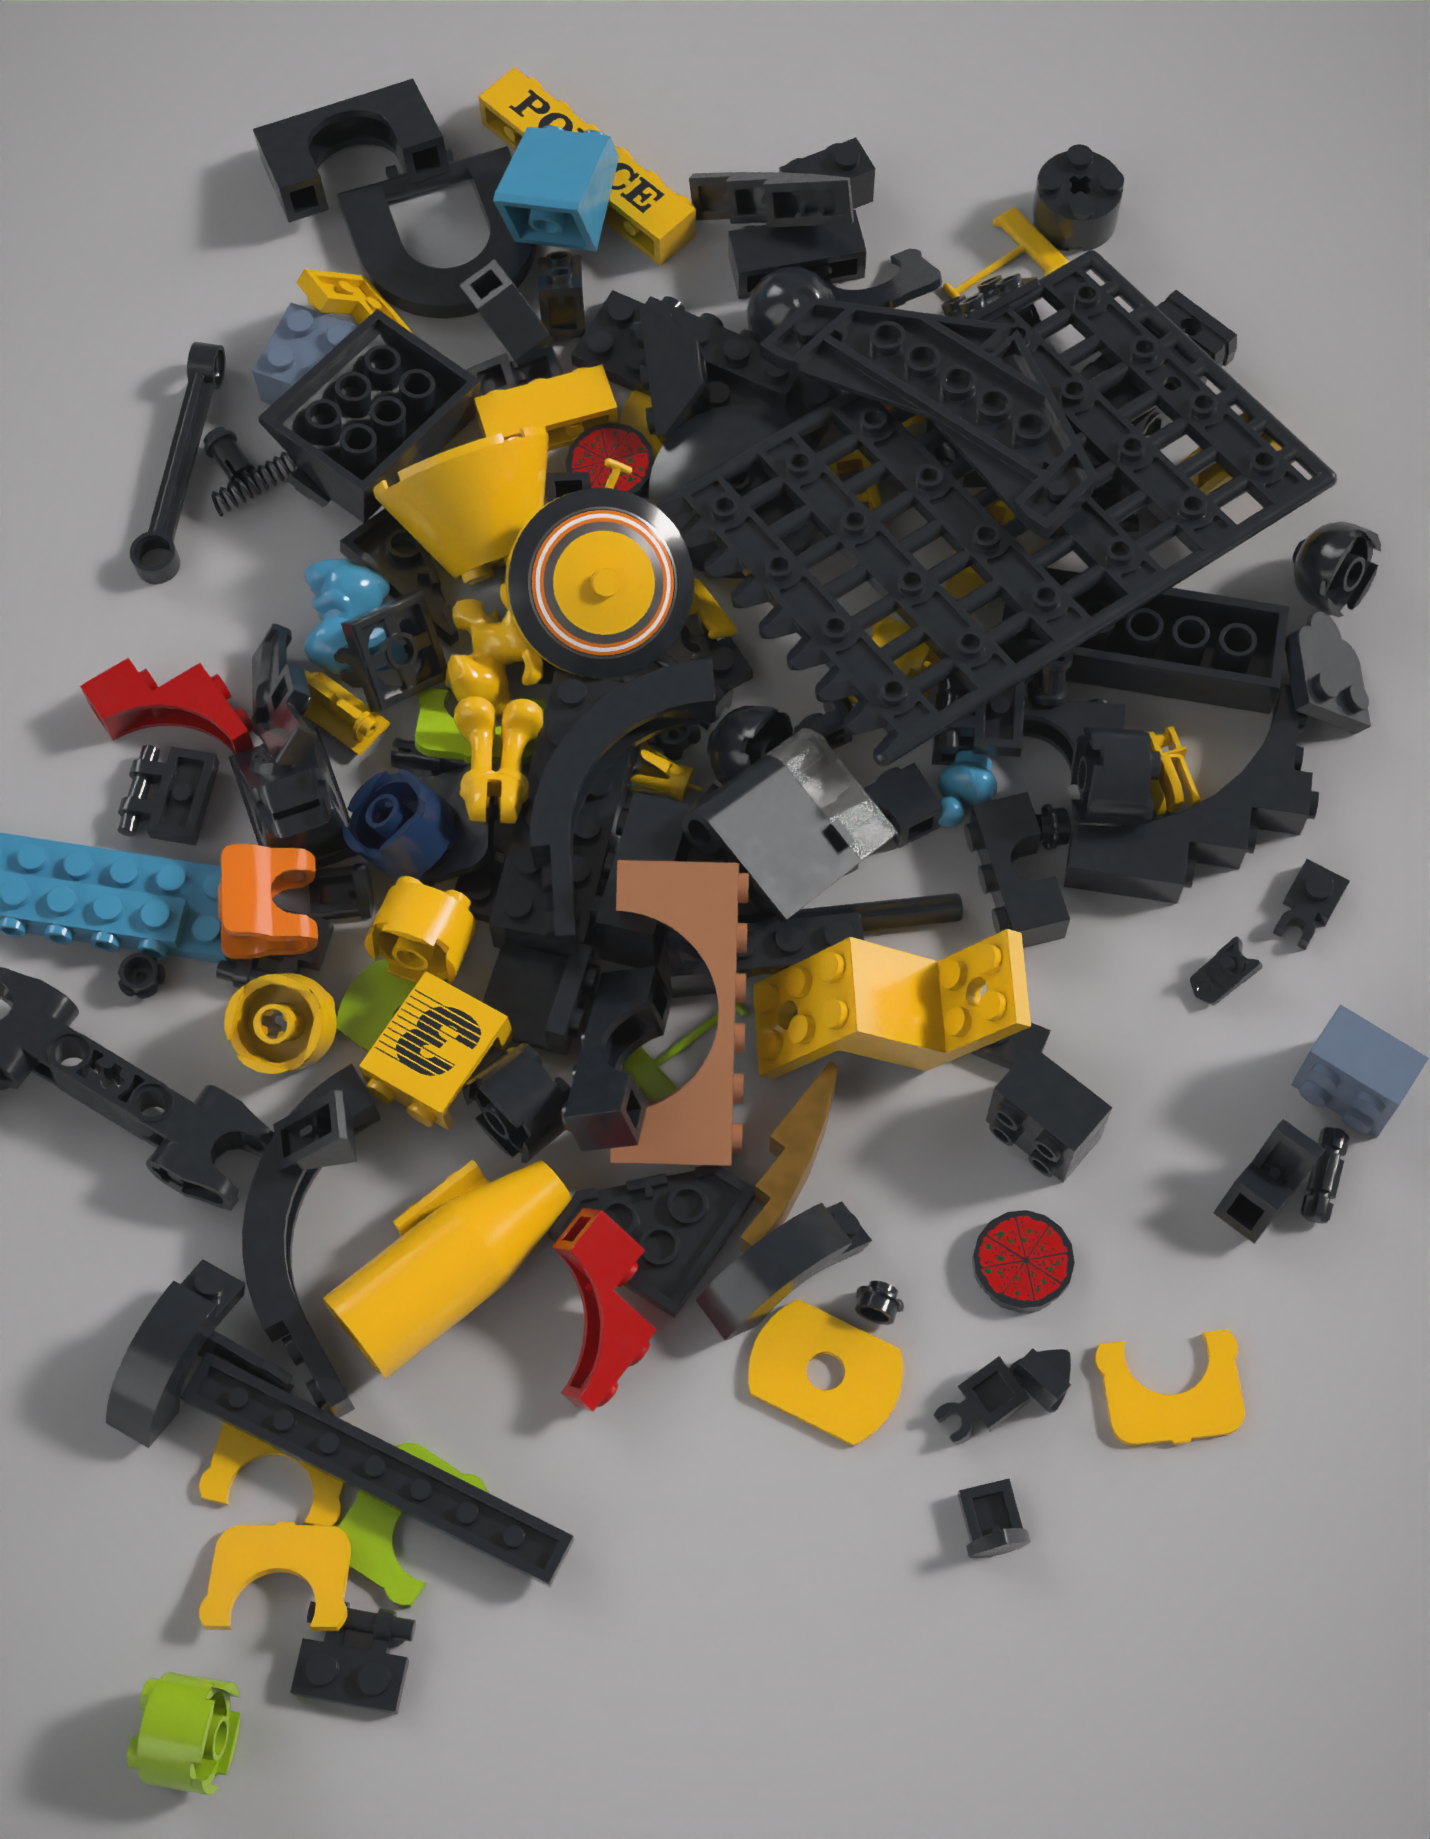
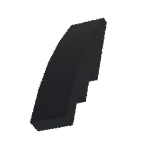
[689,172,854,228]

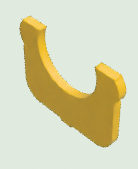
[1094,1329,1245,1446]
[199,1422,345,1526]
[199,1522,352,1631]

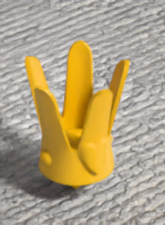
[629,744,702,802]

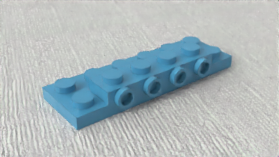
[0,833,230,963]

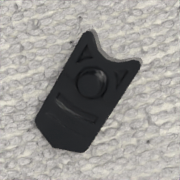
[1190,936,1263,1006]

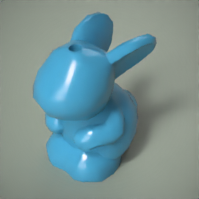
[304,559,406,675]

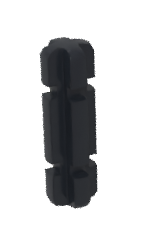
[1300,1127,1350,1224]

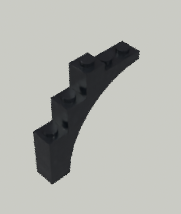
[1063,684,1319,904]

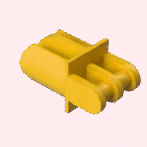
[1147,726,1201,817]

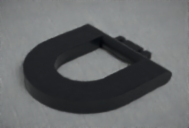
[337,146,537,319]

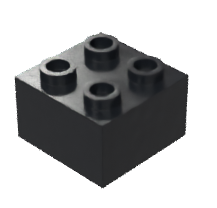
[986,1045,1112,1183]

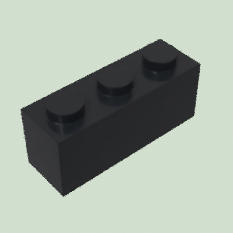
[728,210,867,299]

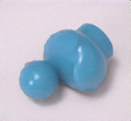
[938,751,997,828]

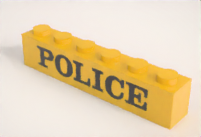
[478,67,696,266]

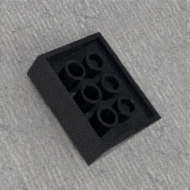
[259,309,480,523]

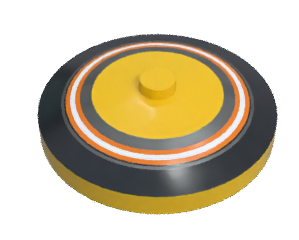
[505,488,694,678]

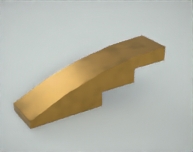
[740,1061,838,1253]

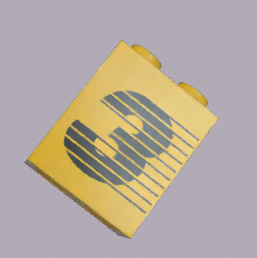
[359,971,514,1131]

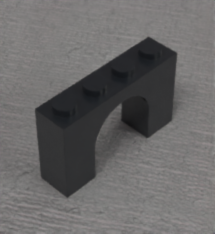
[253,78,450,222]

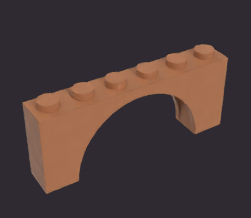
[610,860,749,1166]

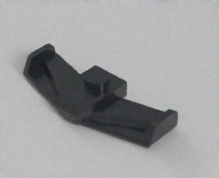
[251,624,318,766]

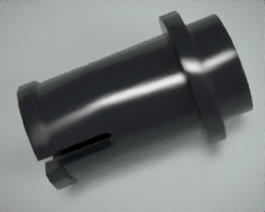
[203,427,255,485]

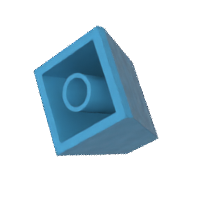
[493,125,619,252]

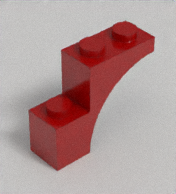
[80,657,254,754]
[552,1208,657,1412]

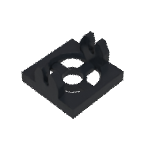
[334,591,447,712]

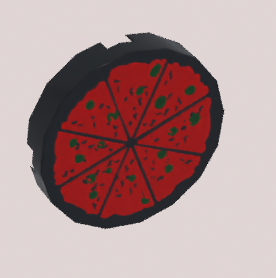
[566,422,654,496]
[972,1210,1075,1313]

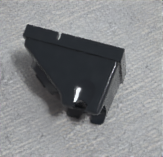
[228,727,359,869]

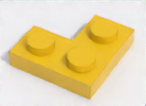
[296,269,413,333]

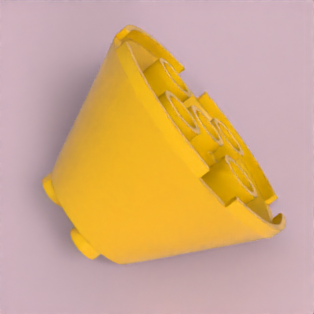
[373,426,549,586]

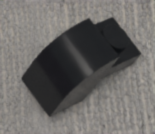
[1213,1119,1325,1244]

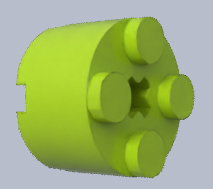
[127,1672,240,1795]

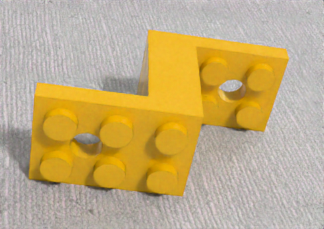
[753,929,1031,1079]

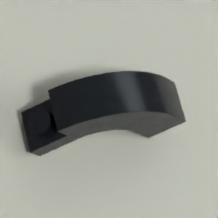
[695,1201,872,1341]
[106,1259,245,1448]

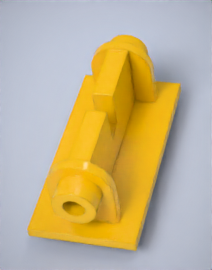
[303,671,391,757]

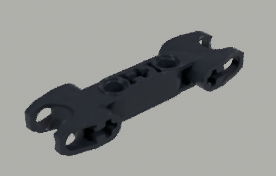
[0,967,274,1211]

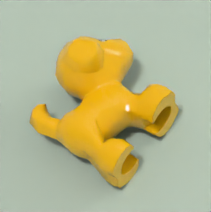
[445,583,544,717]

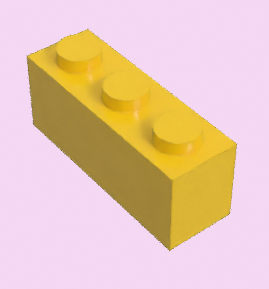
[474,364,618,451]

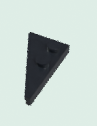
[340,508,459,647]

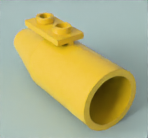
[322,1159,572,1380]

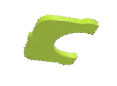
[415,688,546,765]
[338,1442,489,1607]

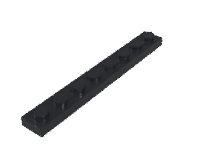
[180,1352,575,1587]

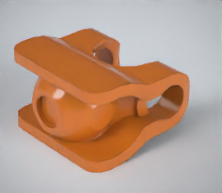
[218,844,318,959]

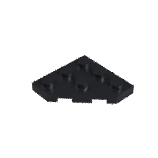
[547,1165,755,1318]

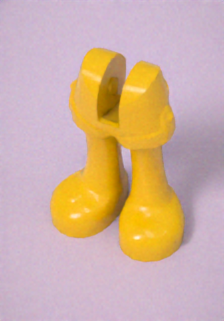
[454,696,543,824]

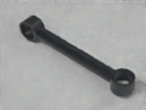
[130,342,226,584]

